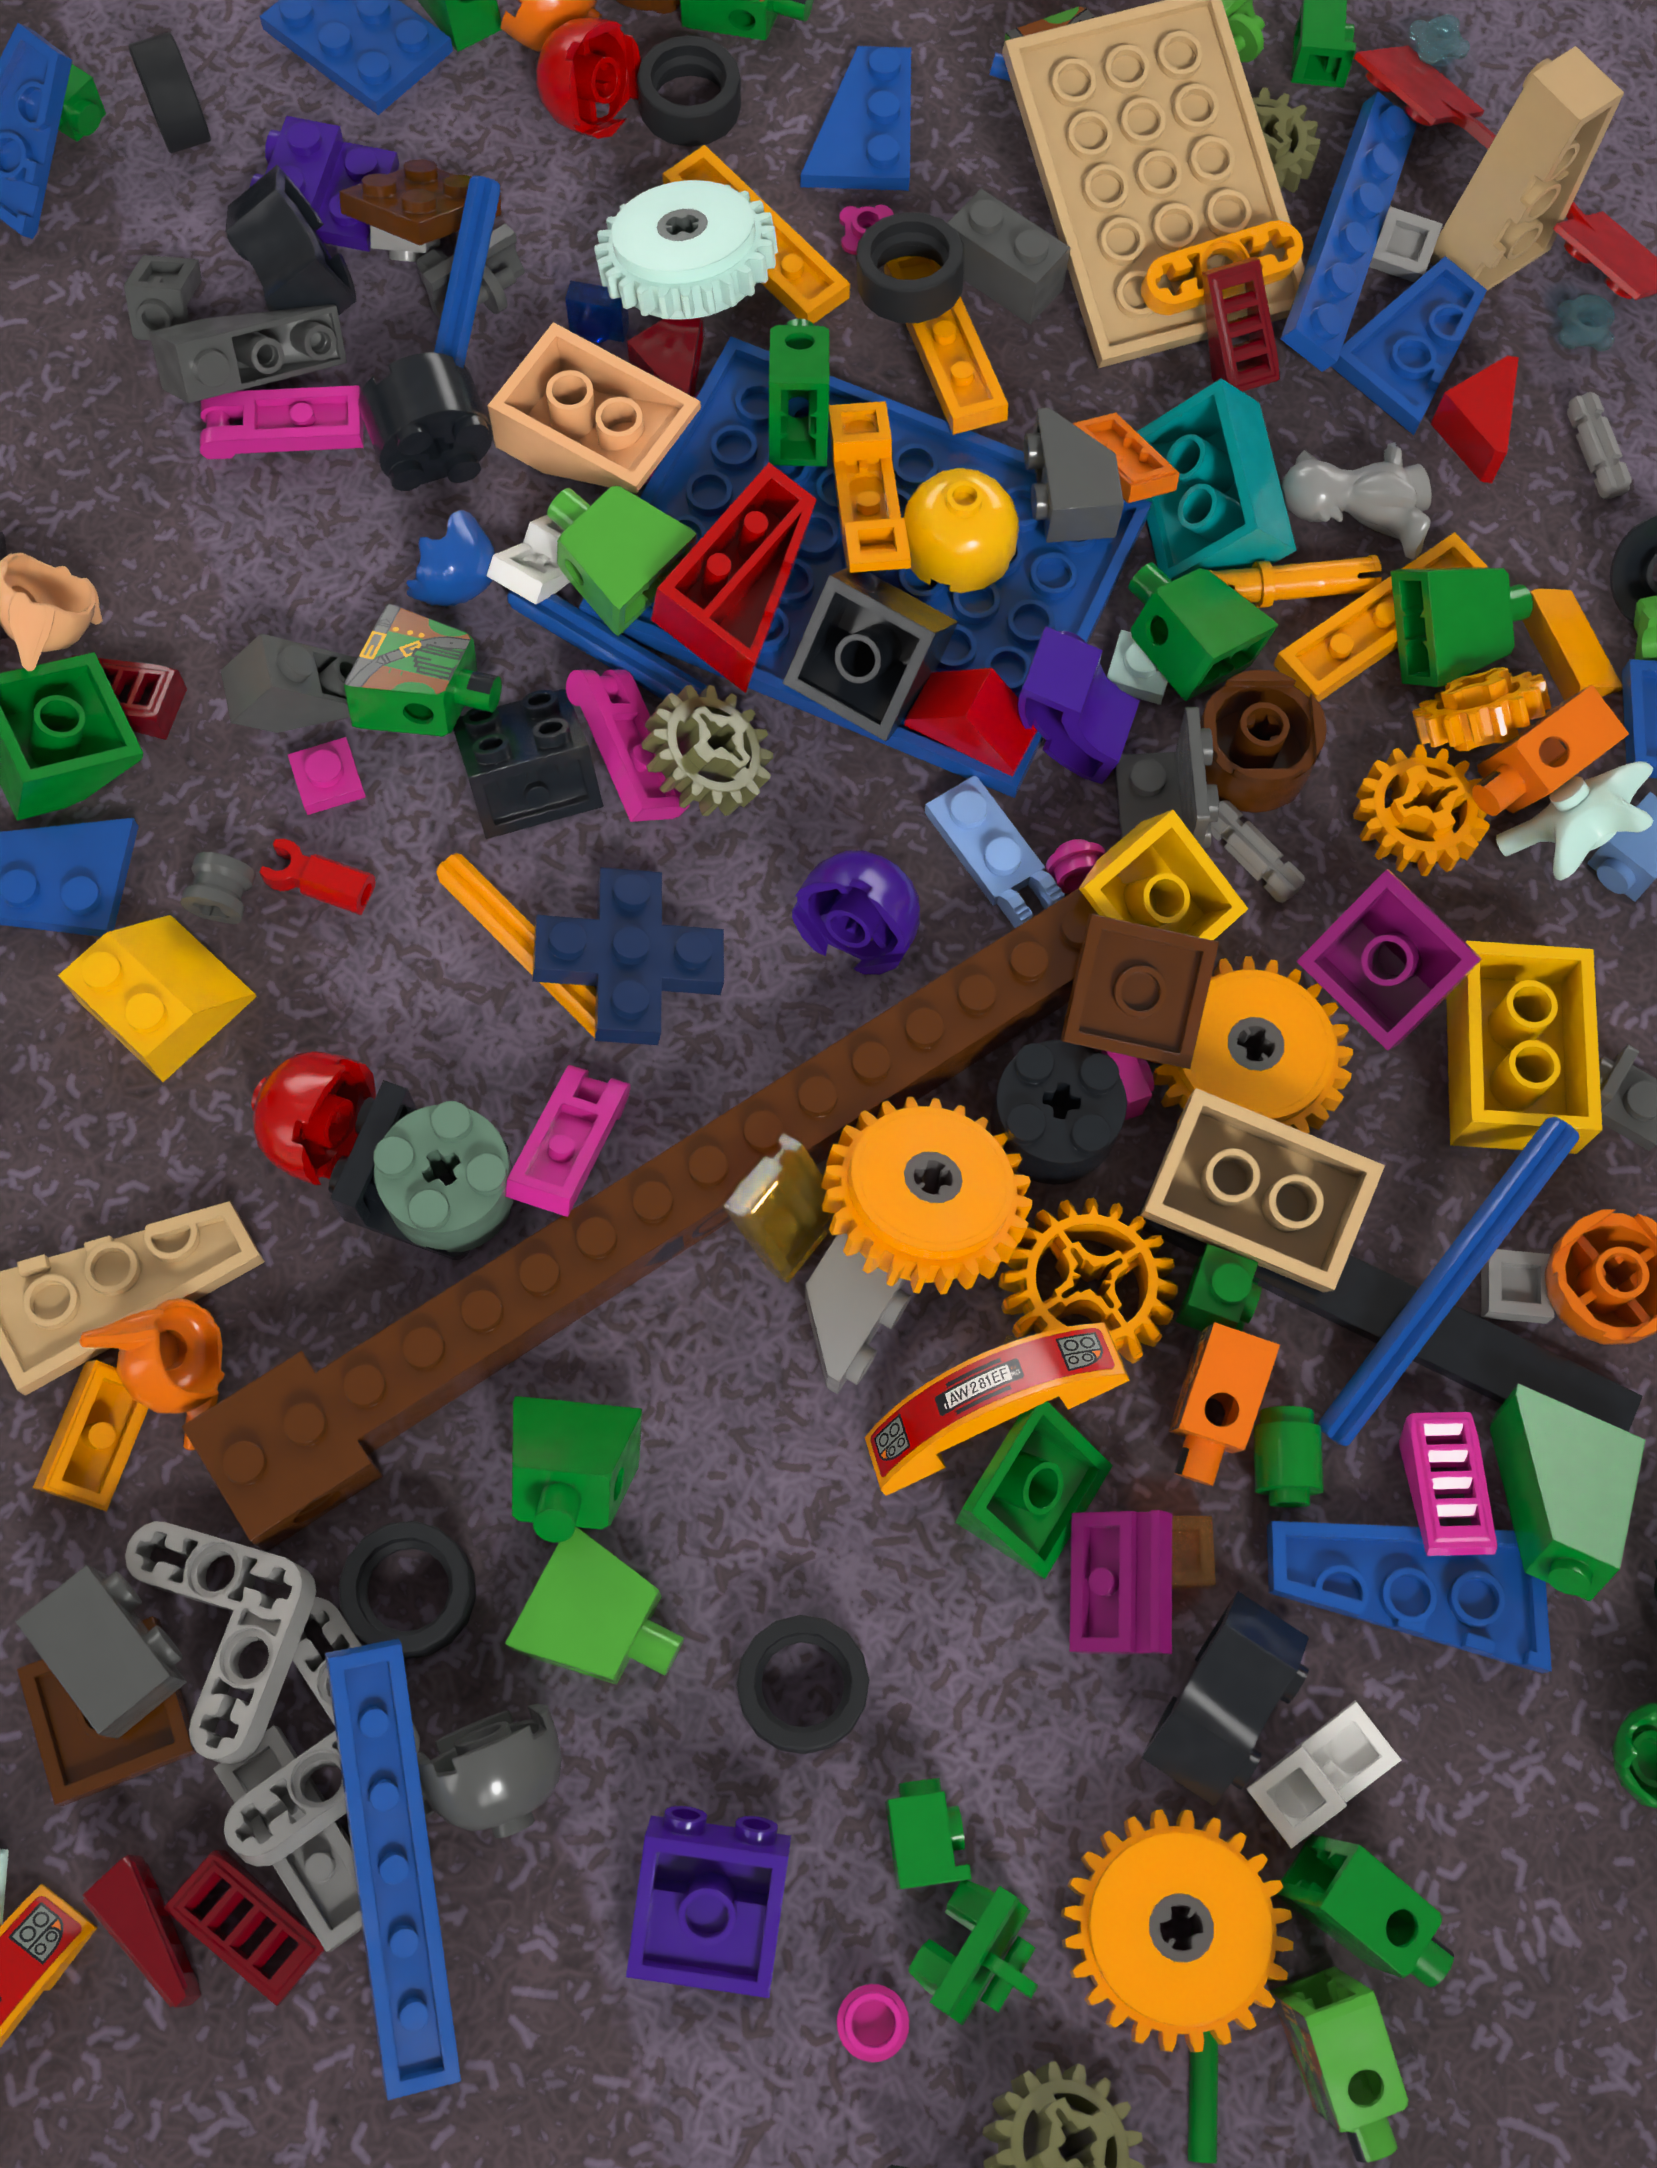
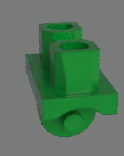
[908,1880,1038,2026]

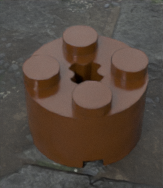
[1200,670,1326,813]

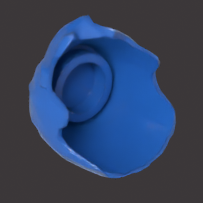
[406,510,495,607]

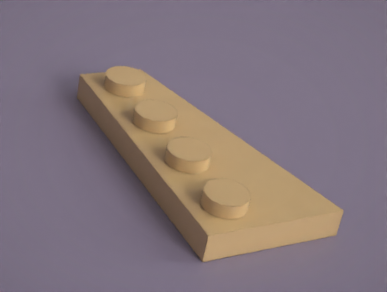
[0,1201,265,1396]

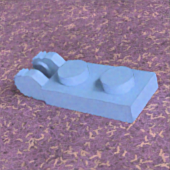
[924,776,1065,928]

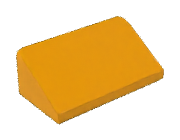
[1522,589,1623,701]
[33,1360,149,1511]

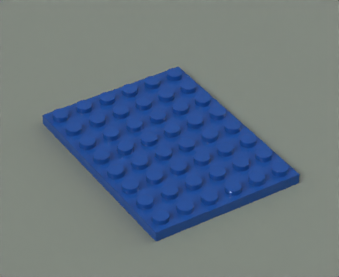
[579,336,1152,798]

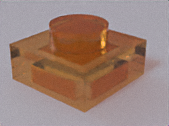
[1172,1516,1216,1588]

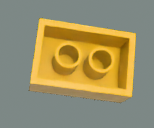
[1446,941,1602,1154]

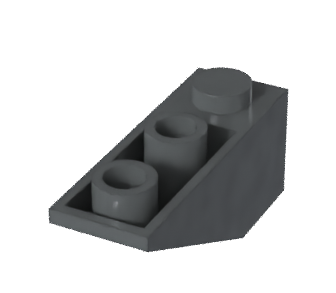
[149,304,347,403]

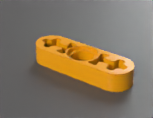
[1141,220,1303,315]

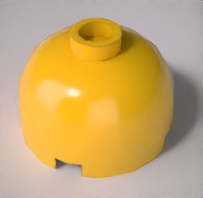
[903,468,1019,593]

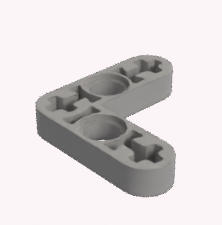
[125,1521,316,1764]
[224,1597,420,1867]

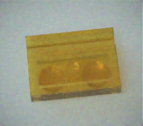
[723,1133,835,1283]

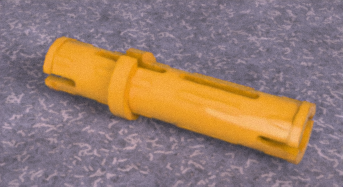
[1209,555,1382,608]

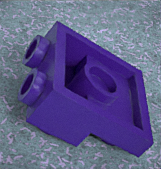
[250,116,399,252]
[626,1806,791,1998]

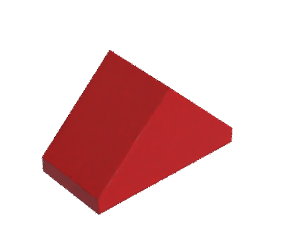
[1431,355,1519,484]
[904,668,1038,777]

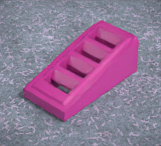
[1399,1412,1498,1556]

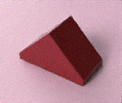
[627,317,705,397]

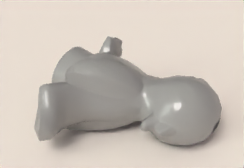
[1281,442,1431,560]

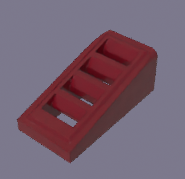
[1202,256,1280,392]
[71,655,187,740]
[164,1850,325,2006]
[82,1855,202,2008]

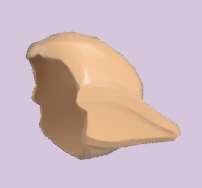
[0,553,102,671]

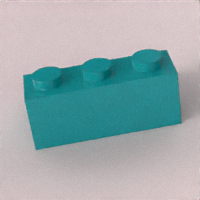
[1137,379,1297,581]

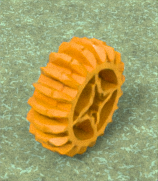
[999,1197,1178,1364]

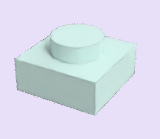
[1107,630,1168,705]

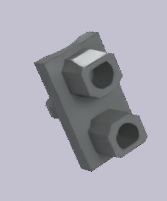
[416,223,525,321]

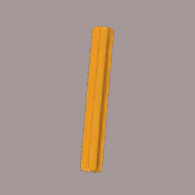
[436,853,596,1038]

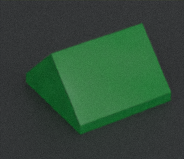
[955,1401,1113,1579]

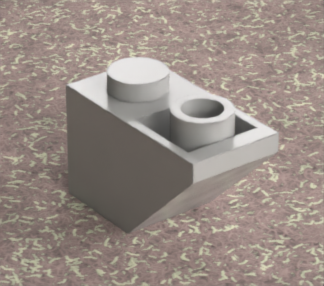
[805,1233,911,1395]

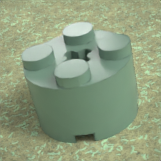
[374,1101,514,1252]

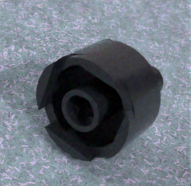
[358,353,493,491]
[990,1040,1127,1185]

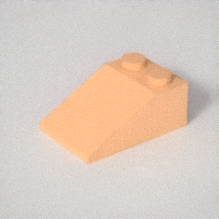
[488,322,701,493]

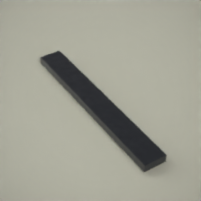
[1136,1175,1643,1432]

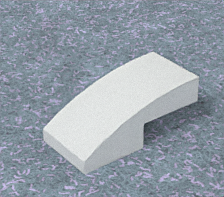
[486,515,570,604]
[1247,1700,1401,1849]

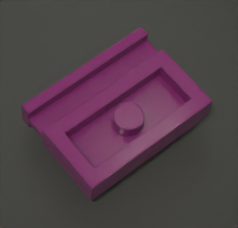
[1069,1510,1172,1654]

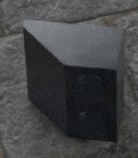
[783,568,958,741]

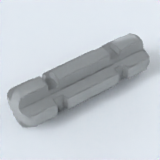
[1567,392,1632,499]
[1211,800,1305,903]

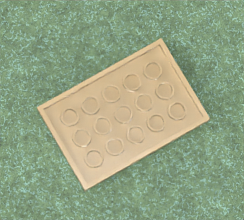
[1002,0,1305,368]

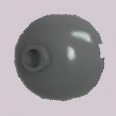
[417,1704,562,1838]

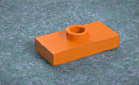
[1073,413,1180,503]

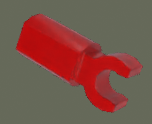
[259,839,376,915]

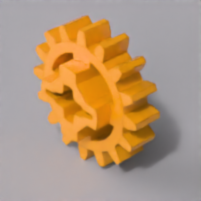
[1412,667,1552,751]
[1353,744,1490,876]

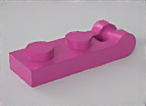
[200,385,363,459]
[566,670,690,822]
[505,1065,631,1217]

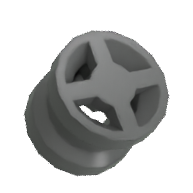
[180,852,256,924]

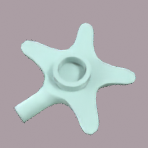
[1496,761,1654,881]

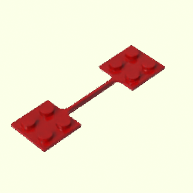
[1354,46,1657,300]

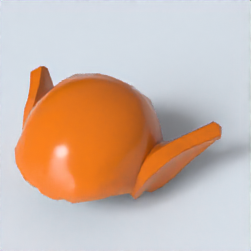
[79,1298,225,1451]

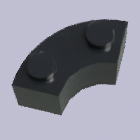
[226,165,356,316]
[1142,1591,1309,1806]

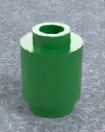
[1253,1406,1324,1508]

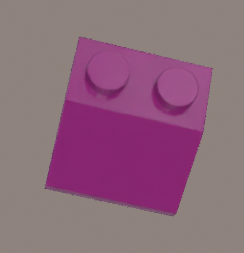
[1296,869,1482,1051]

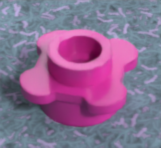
[839,205,894,255]

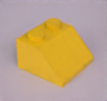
[1079,809,1248,940]
[58,915,257,1082]

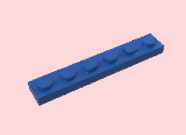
[1280,91,1417,372]
[325,1639,461,2100]

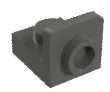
[124,255,202,340]
[1599,1044,1657,1151]

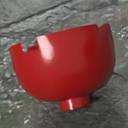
[537,18,641,139]
[251,1051,376,1185]

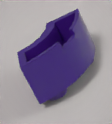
[1018,626,1140,784]

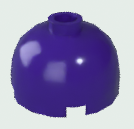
[792,850,920,975]

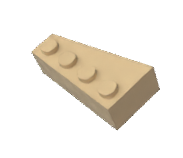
[1430,46,1624,291]

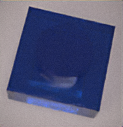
[565,280,629,343]

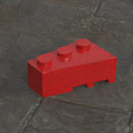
[651,462,817,693]

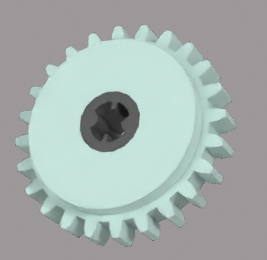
[595,180,778,319]

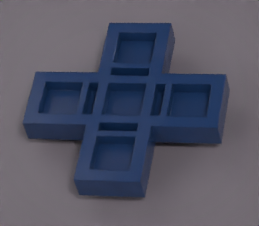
[532,867,724,1045]

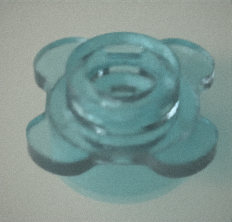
[1409,14,1470,67]
[1557,294,1615,351]

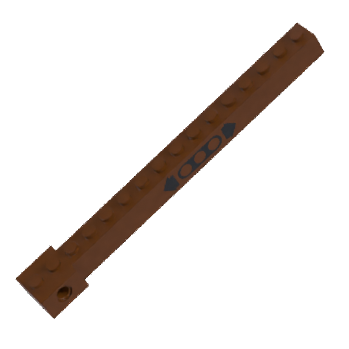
[181,888,1098,1552]

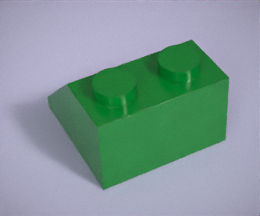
[0,652,143,821]

